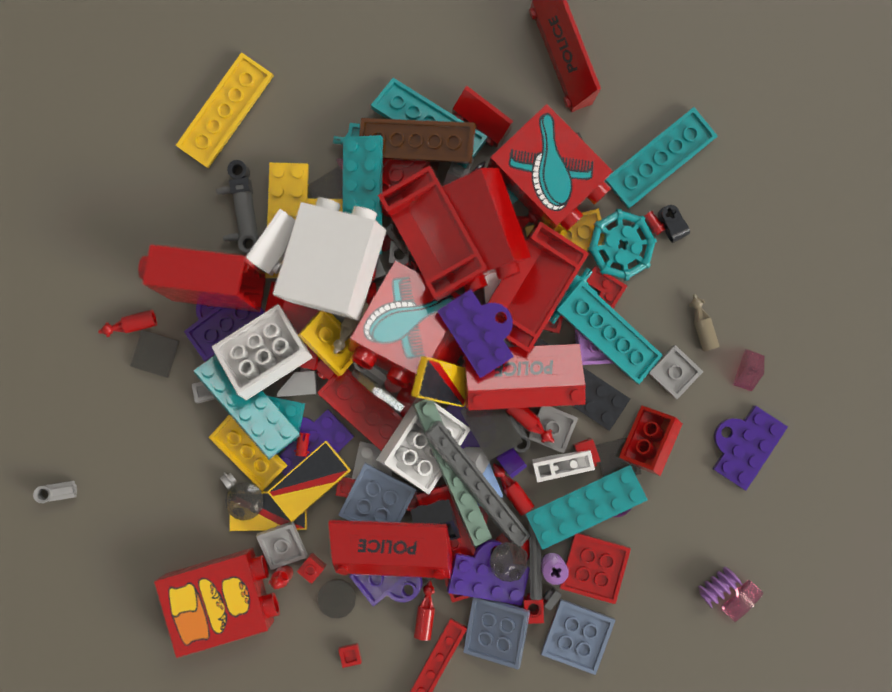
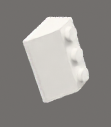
[246,209,295,275]

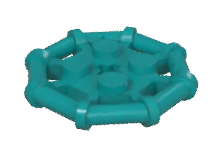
[588,209,657,281]

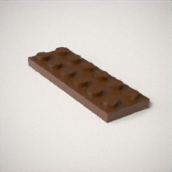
[359,118,476,164]

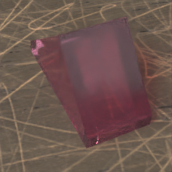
[733,349,765,391]

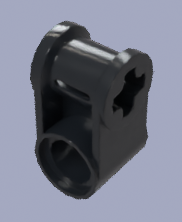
[658,205,690,243]

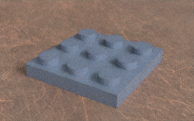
[338,463,417,523]
[463,597,530,669]
[541,599,615,675]

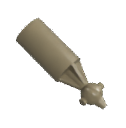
[689,294,720,352]
[333,302,369,354]

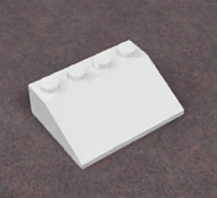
[212,304,313,400]
[376,397,471,494]

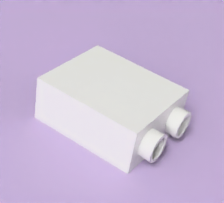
[273,197,386,321]

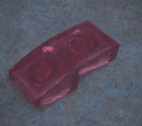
[721,579,763,622]

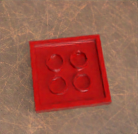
[559,533,631,605]

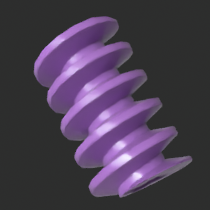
[541,553,568,585]
[698,566,742,609]

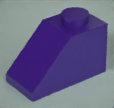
[495,445,527,478]

